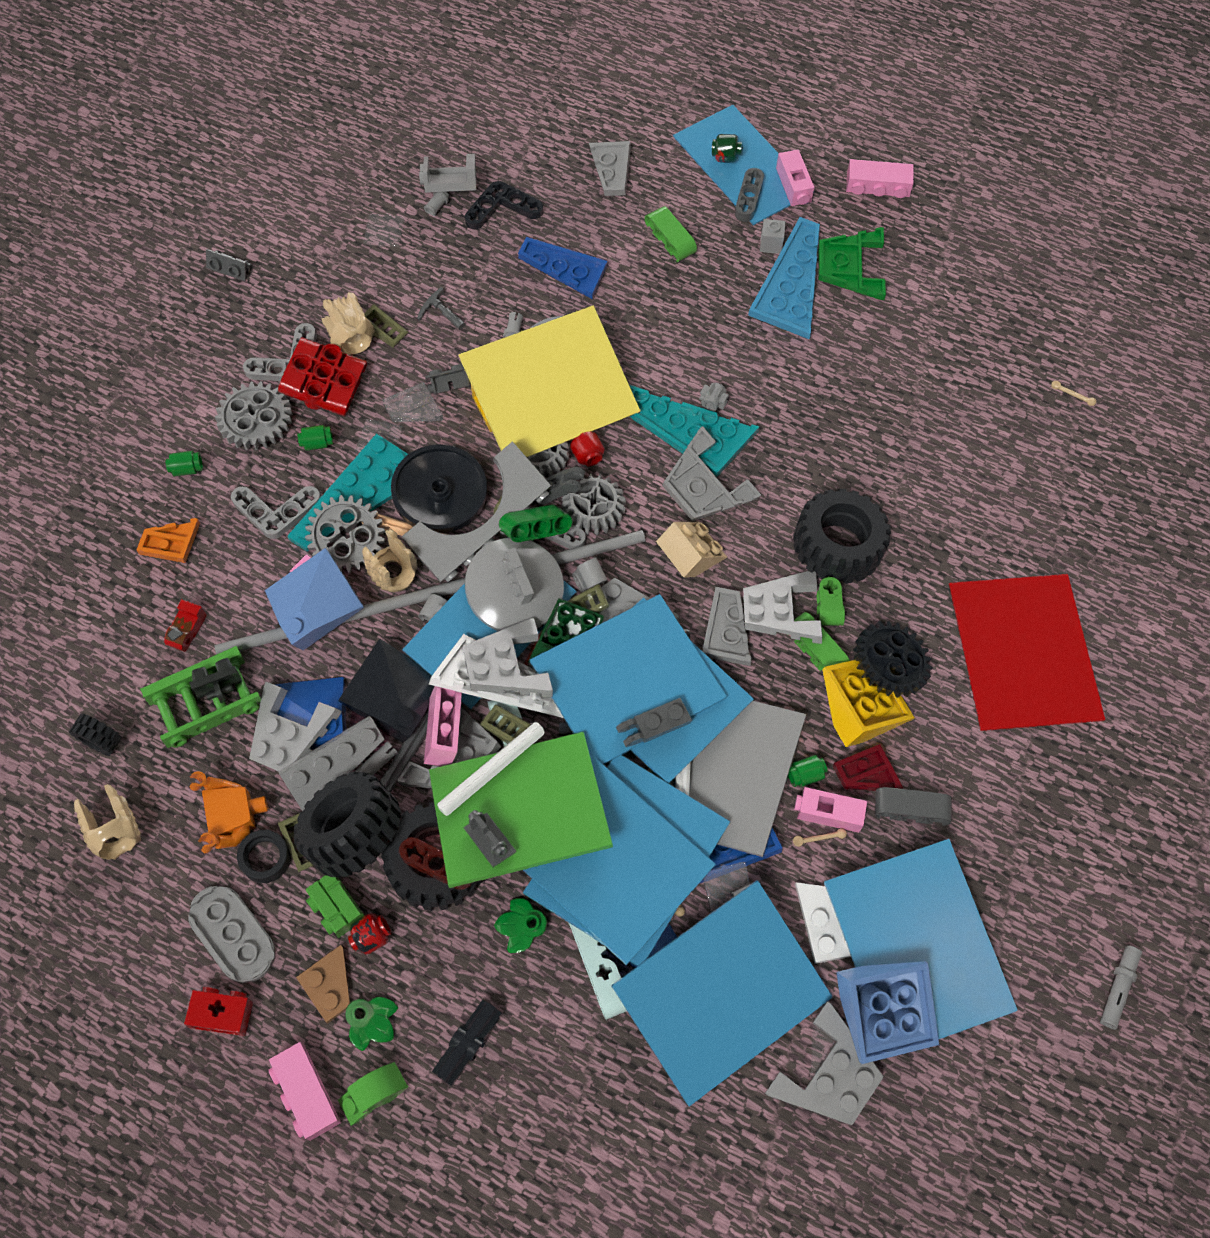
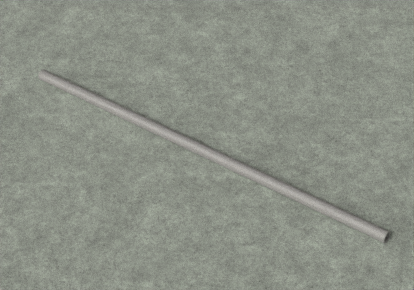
[214,530,645,654]

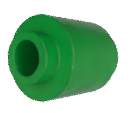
[297,425,333,451]
[165,450,203,477]
[788,755,827,788]

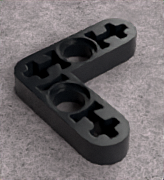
[465,181,543,230]

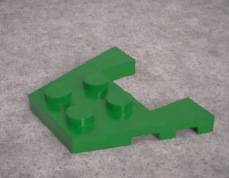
[818,227,886,300]

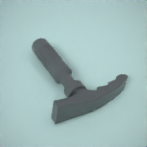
[417,287,466,330]

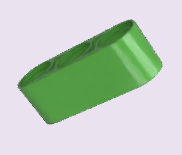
[644,206,697,262]
[787,612,850,671]

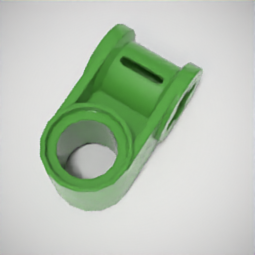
[816,577,845,626]

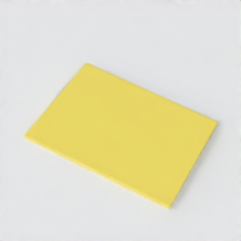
[458,305,640,457]

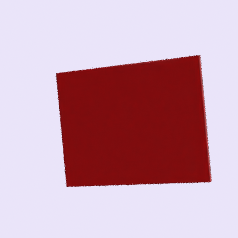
[949,574,1105,731]

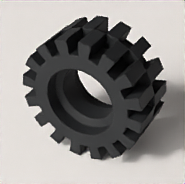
[68,714,122,756]

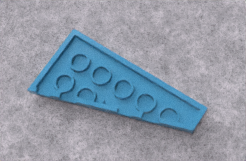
[748,217,820,339]

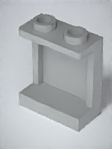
[419,154,477,193]

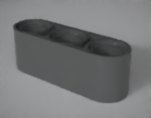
[875,787,952,826]

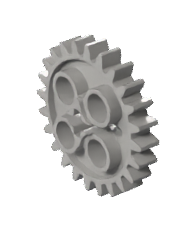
[215,381,293,450]
[305,495,385,574]

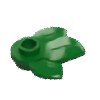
[494,898,547,953]
[345,997,398,1051]

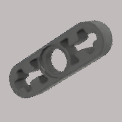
[735,168,764,222]

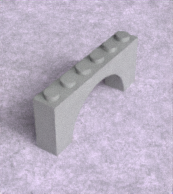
[401,441,551,583]

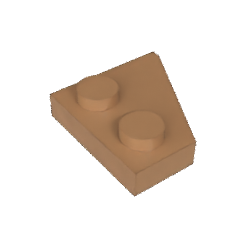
[296,945,351,1024]

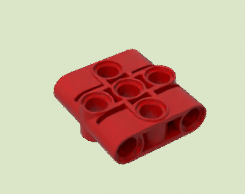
[278,337,367,417]

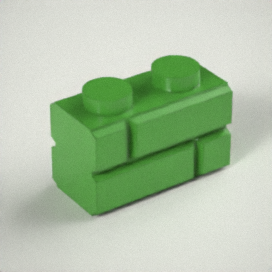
[306,876,364,938]

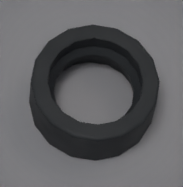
[236,830,291,883]

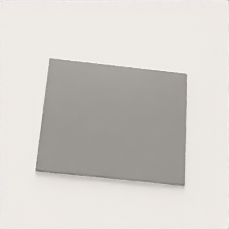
[652,701,806,857]

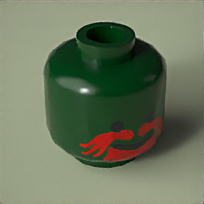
[712,134,743,163]

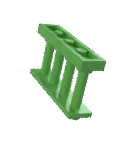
[140,646,261,748]

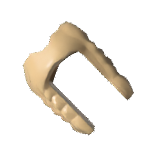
[321,292,374,355]
[362,529,417,592]
[74,784,141,860]

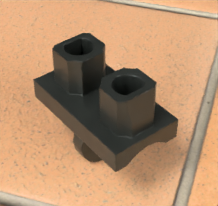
[189,658,242,703]

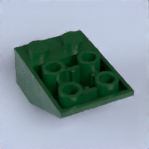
[528,598,605,669]

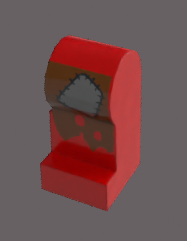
[164,599,207,652]

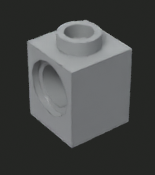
[760,219,785,254]

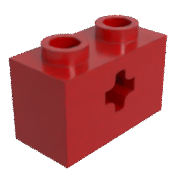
[184,987,253,1036]

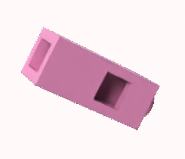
[776,150,814,206]
[794,787,867,833]

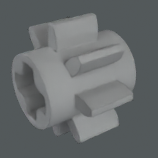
[699,383,729,411]

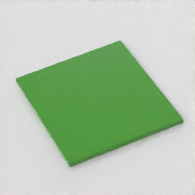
[429,732,613,888]

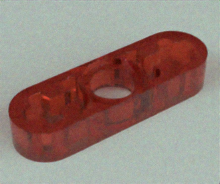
[399,837,472,890]

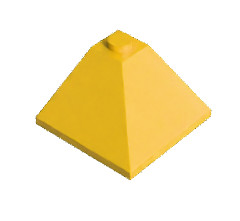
[822,660,915,747]

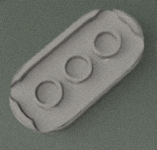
[188,886,275,983]

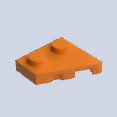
[137,518,200,563]

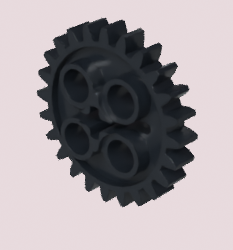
[853,621,933,698]

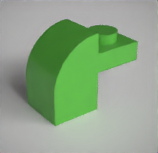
[338,1062,408,1126]

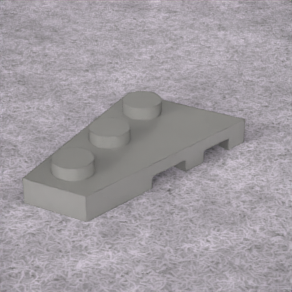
[589,141,631,196]
[702,587,751,666]

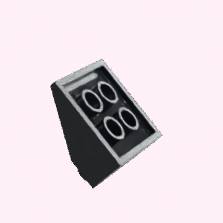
[338,638,435,743]

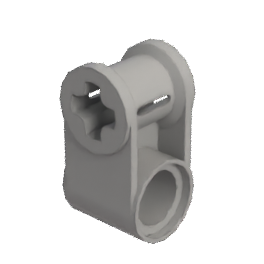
[572,558,607,593]

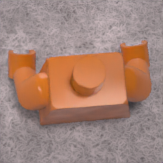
[189,771,269,853]

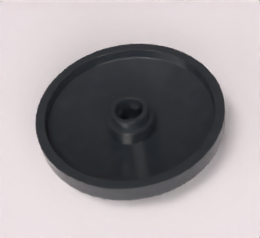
[391,444,487,533]

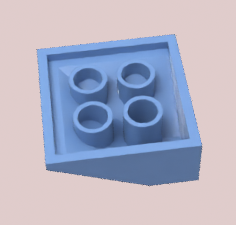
[265,548,364,650]
[836,961,939,1064]

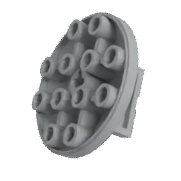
[465,538,564,631]

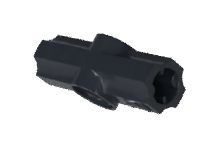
[432,1000,502,1087]

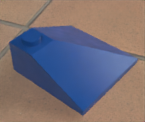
[275,677,347,751]

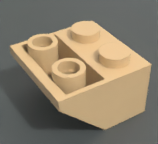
[656,522,727,578]

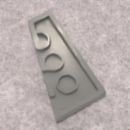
[278,716,384,811]

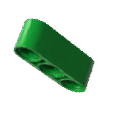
[498,505,572,542]

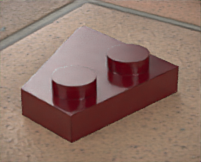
[833,744,903,791]

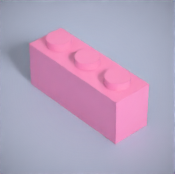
[846,159,913,198]
[424,686,462,767]
[268,1042,341,1141]

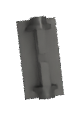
[206,249,253,281]
[425,364,471,395]
[463,810,516,868]

